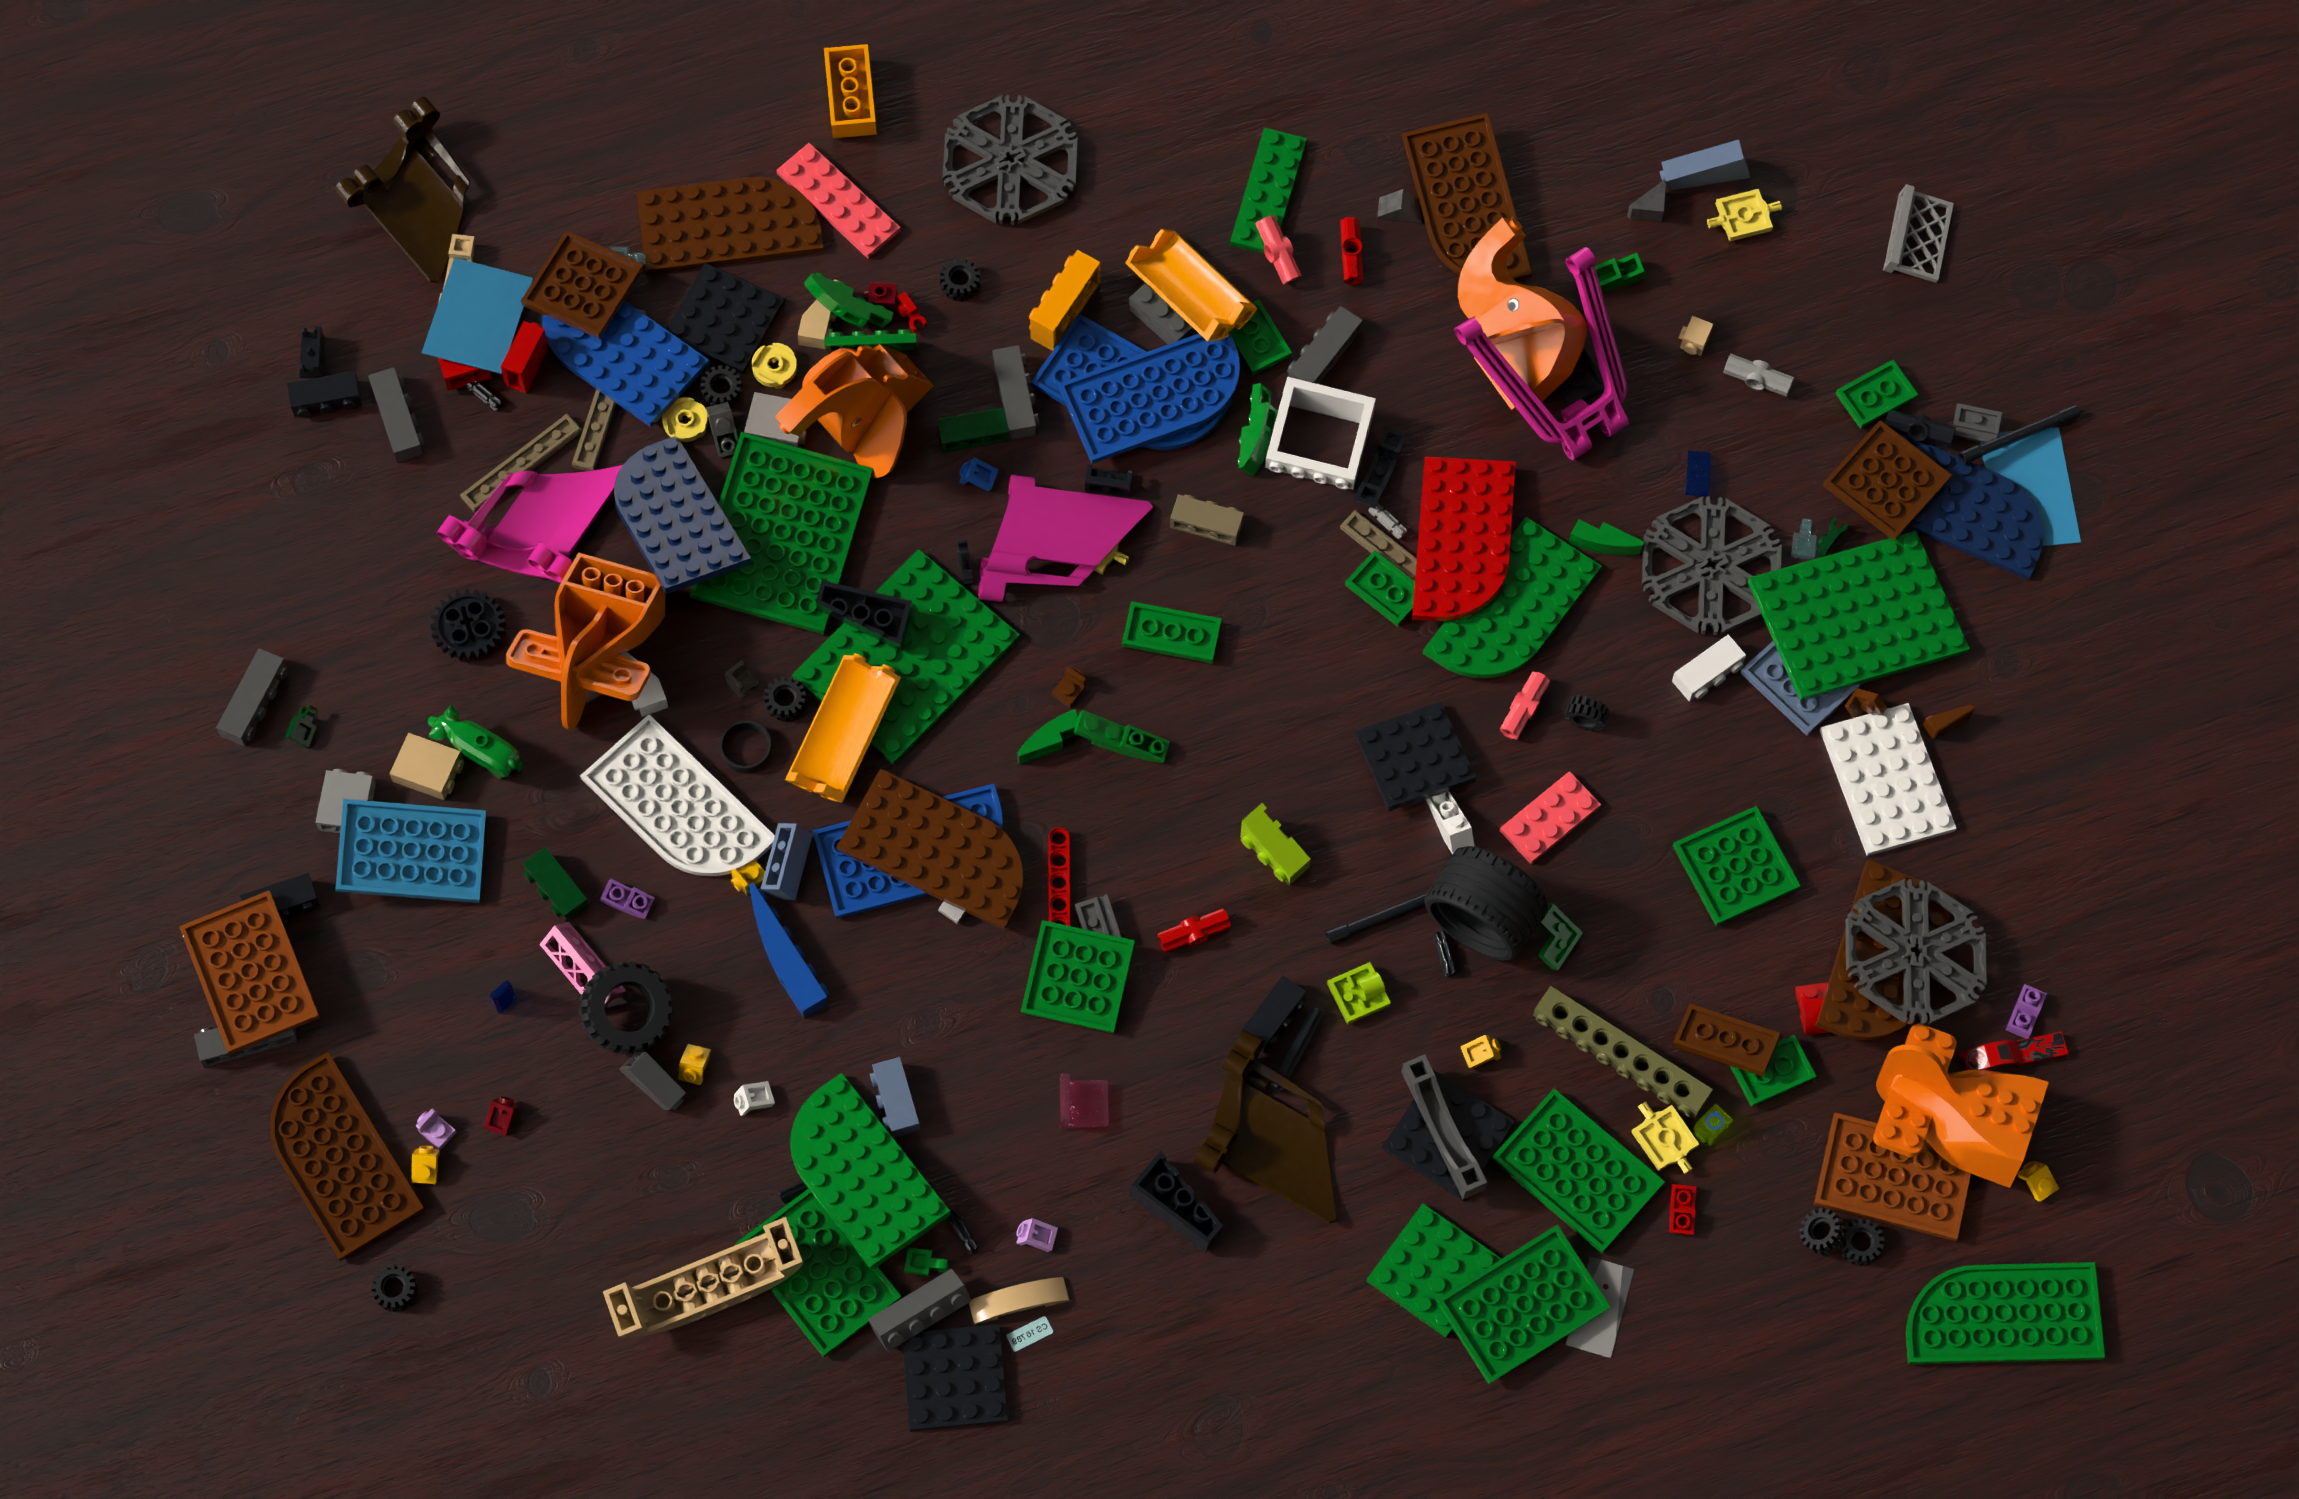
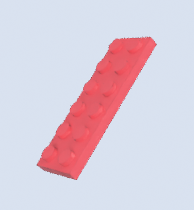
[777,143,901,259]

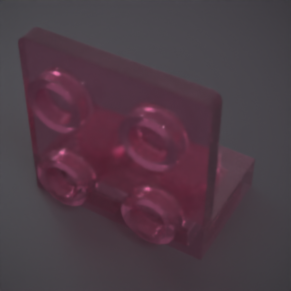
[1060,1074,1109,1128]

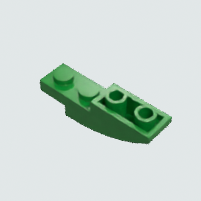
[804,273,893,328]
[1238,383,1278,477]
[1074,710,1170,763]

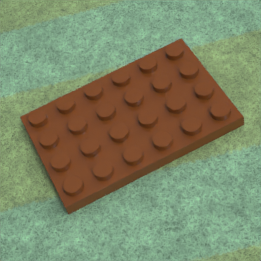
[179,890,320,1055]
[1814,1112,1971,1241]

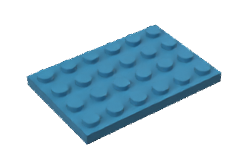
[335,799,486,903]

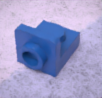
[959,458,998,491]

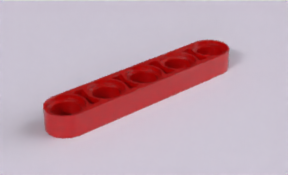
[1048,827,1070,926]

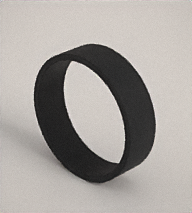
[719,720,772,773]

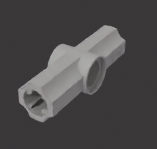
[1723,354,1794,397]

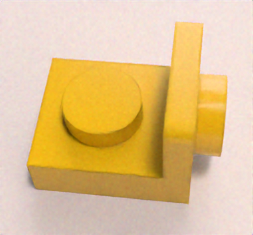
[731,860,765,895]
[1461,1035,1501,1069]

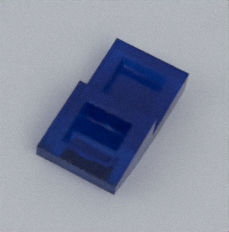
[1685,450,1711,497]

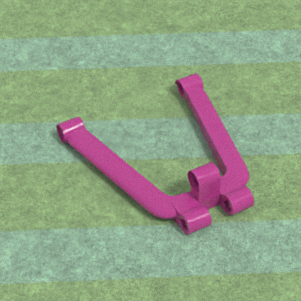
[1454,247,1629,460]

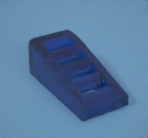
[487,980,516,1014]

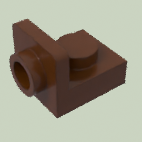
[1052,667,1087,708]
[1845,688,1887,718]

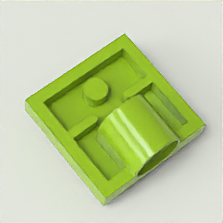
[1327,962,1391,1025]

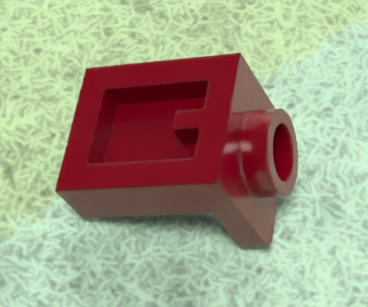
[483,1096,520,1136]

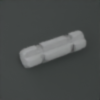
[1368,503,1407,539]

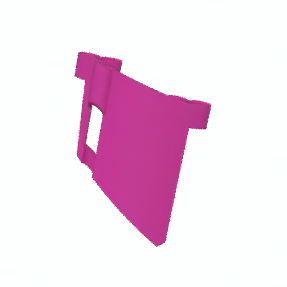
[437,465,623,583]
[978,475,1153,602]

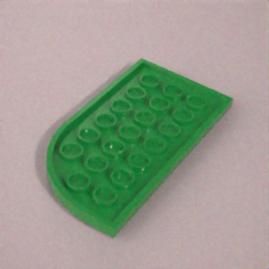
[1422,517,1602,679]
[790,1073,951,1271]
[1906,1262,2105,1365]

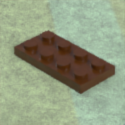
[1673,1004,1780,1077]

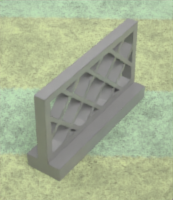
[1883,184,1954,283]

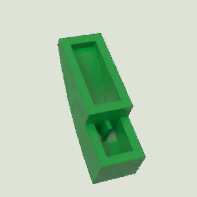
[1573,252,1648,292]
[1568,520,1644,556]
[1017,709,1078,765]

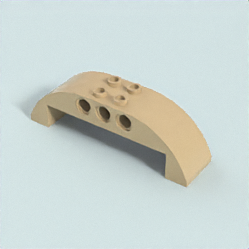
[603,1217,803,1338]

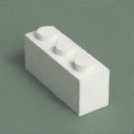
[1672,634,1746,702]

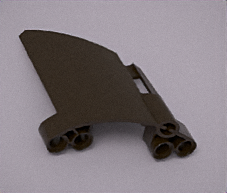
[335,97,470,283]
[1194,1029,1337,1224]

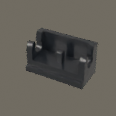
[299,326,325,378]
[1085,464,1133,498]

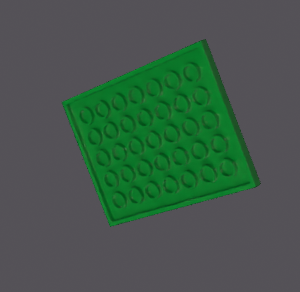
[690,432,873,635]
[1747,531,1970,701]
[792,549,1020,765]

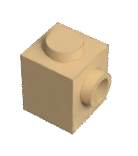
[1679,316,1713,356]

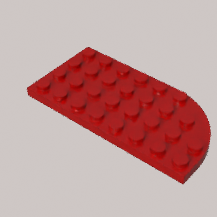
[1412,457,1516,621]

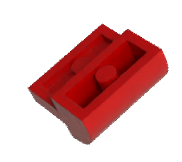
[1795,982,1830,1036]

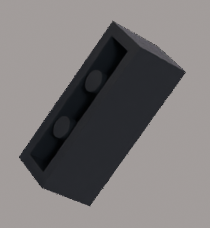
[287,371,362,417]
[240,873,320,921]
[1241,975,1307,1053]

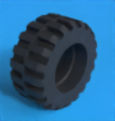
[578,961,674,1054]

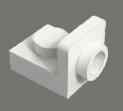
[734,1081,775,1116]

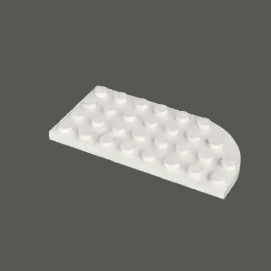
[580,714,775,876]

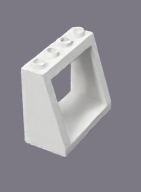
[1265,377,1376,489]

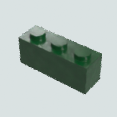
[937,407,1009,453]
[523,847,589,922]

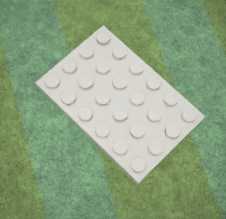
[1820,703,1956,856]

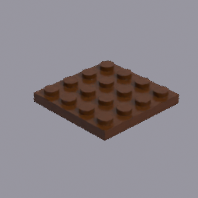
[521,231,644,339]
[1822,420,1952,541]

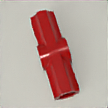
[1340,217,1363,286]
[1158,908,1231,954]

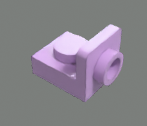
[416,1108,457,1150]
[1017,1218,1058,1252]

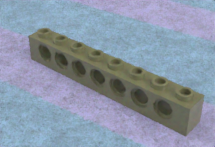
[1533,986,1713,1119]

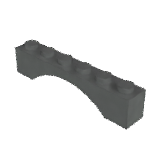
[1401,1054,1487,1199]

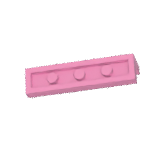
[540,922,626,1008]

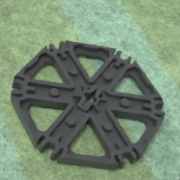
[942,95,1078,225]
[1642,496,1782,635]
[1845,879,1987,1026]

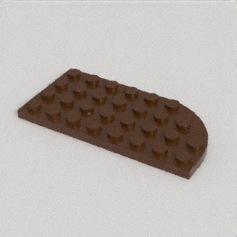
[1402,113,1532,281]
[636,177,824,274]
[836,769,1023,931]
[1815,860,1956,1040]

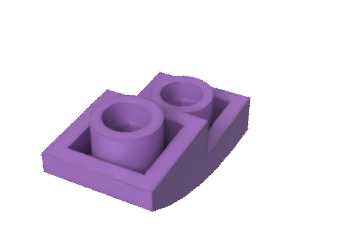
[599,879,655,919]
[2006,984,2047,1039]

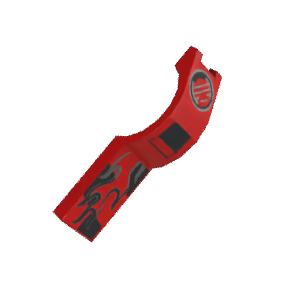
[1957,1032,2068,1071]

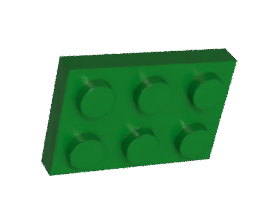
[1230,300,1292,376]
[1836,360,1918,429]
[1345,550,1415,627]
[1730,1035,1816,1107]

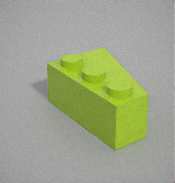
[1240,803,1311,885]

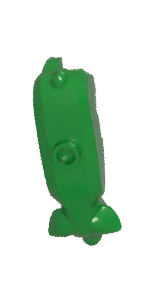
[428,705,523,779]

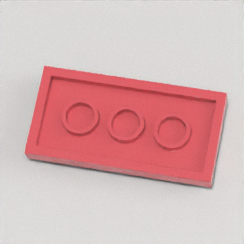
[1500,771,1601,864]

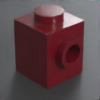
[864,282,897,314]

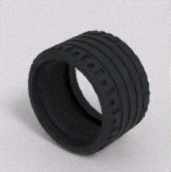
[1424,846,1548,961]

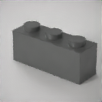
[1129,283,1193,344]

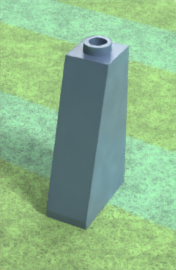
[1659,140,1750,190]

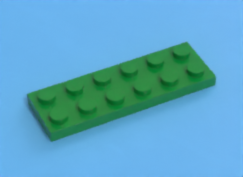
[1230,128,1307,254]

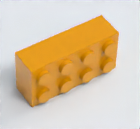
[824,44,877,139]
[1029,250,1100,351]

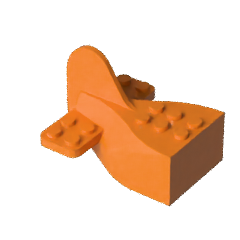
[506,552,665,730]
[1873,1024,2049,1188]

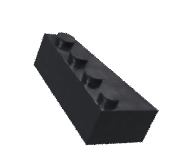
[816,581,913,651]
[1129,1151,1223,1254]

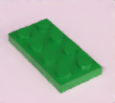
[1122,601,1222,664]

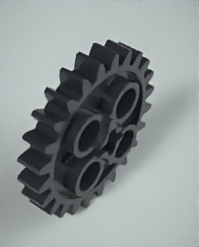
[430,589,506,662]

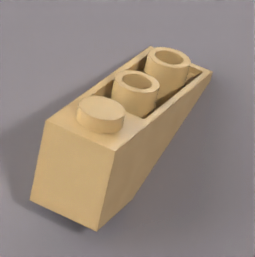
[798,280,838,350]

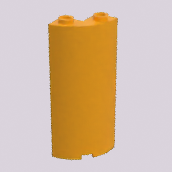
[1125,229,1258,342]
[785,653,901,803]

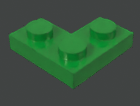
[1538,903,1583,970]

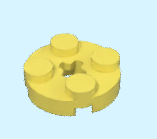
[752,343,797,389]
[662,397,708,442]

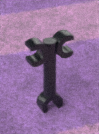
[957,540,973,586]

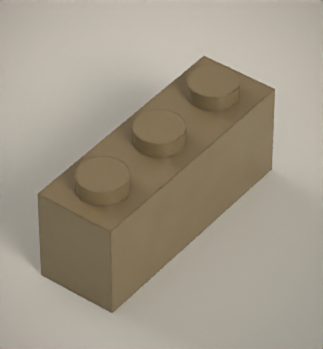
[1170,494,1244,546]

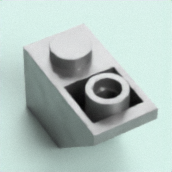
[706,402,738,458]

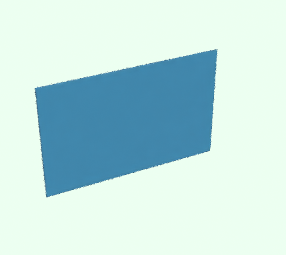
[421,257,533,374]
[1980,427,2081,546]

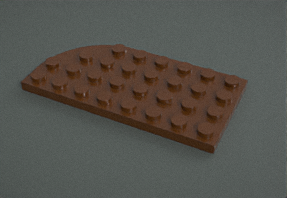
[270,1052,425,1262]

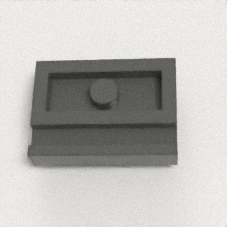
[1952,403,2002,443]
[1075,894,1121,937]

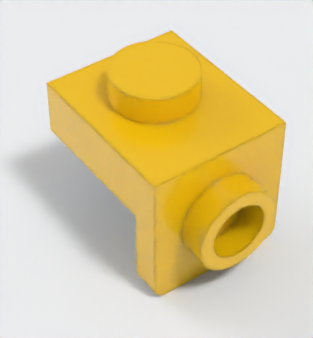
[678,1044,711,1085]
[411,1145,440,1184]
[2017,1161,2059,1202]

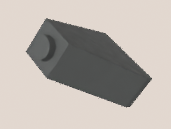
[619,1052,686,1110]

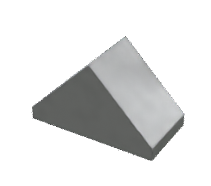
[1627,181,1666,222]
[1377,189,1422,224]

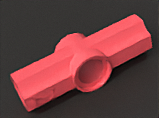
[1255,215,1302,284]
[1500,672,1550,740]

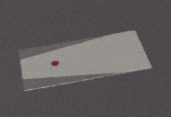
[1566,1257,1634,1358]

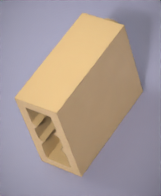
[389,733,464,800]

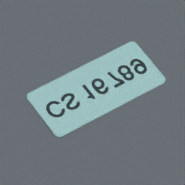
[1006,1316,1053,1352]

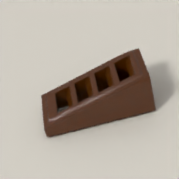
[1923,705,1974,739]

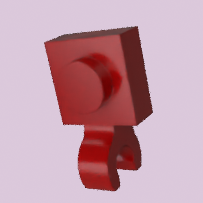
[897,292,927,333]

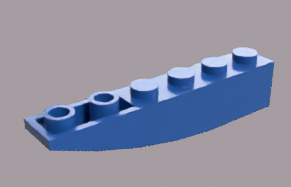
[749,883,829,1018]

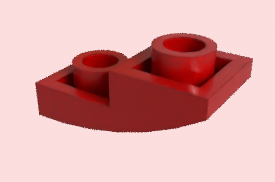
[1669,1184,1696,1235]

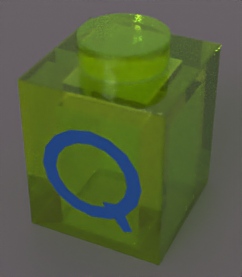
[1693,1104,1733,1146]

